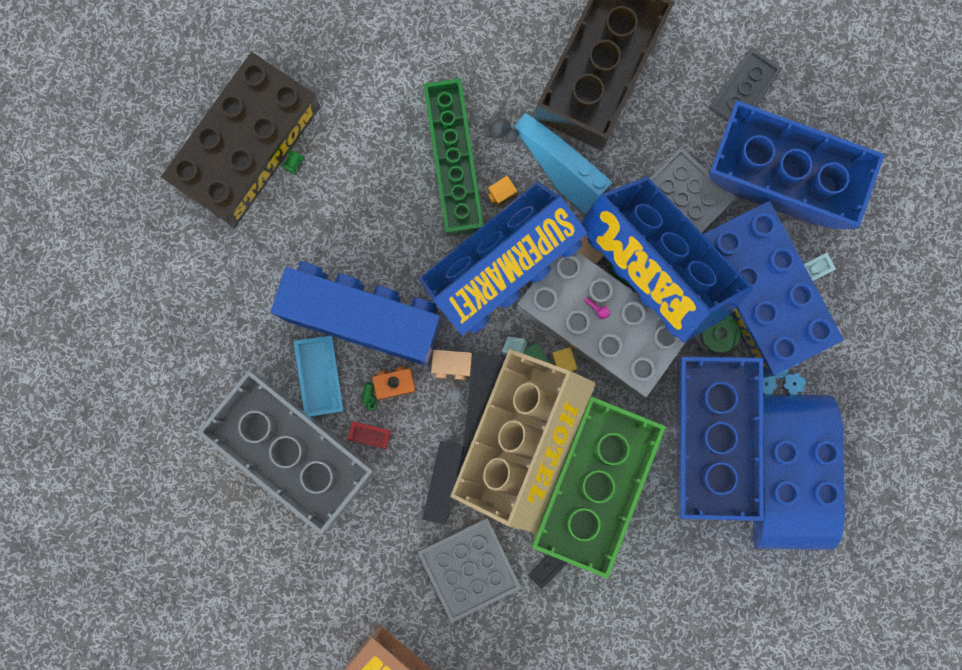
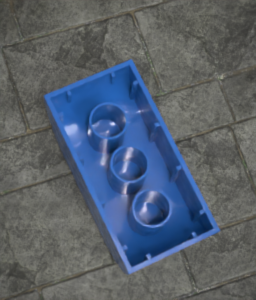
[709,100,885,229]
[753,394,845,550]

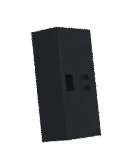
[422,441,464,525]

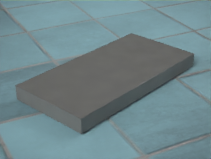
[709,48,782,121]

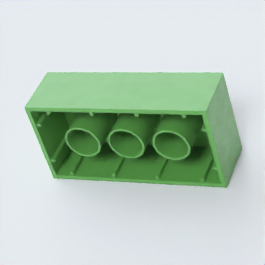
[529,396,666,579]

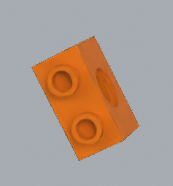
[372,366,416,400]

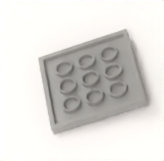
[650,147,736,233]
[417,517,522,623]

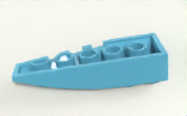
[513,113,612,214]

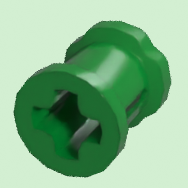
[281,150,304,175]

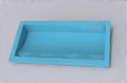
[293,335,343,417]

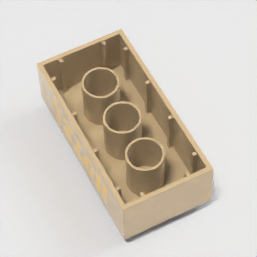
[450,349,596,533]

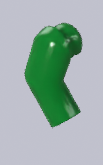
[361,382,377,411]

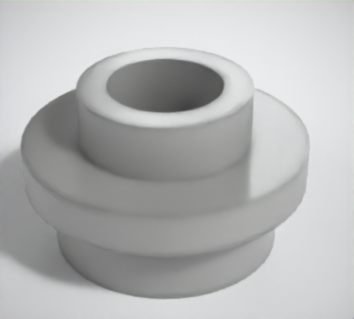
[445,384,460,403]

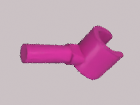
[584,297,610,319]

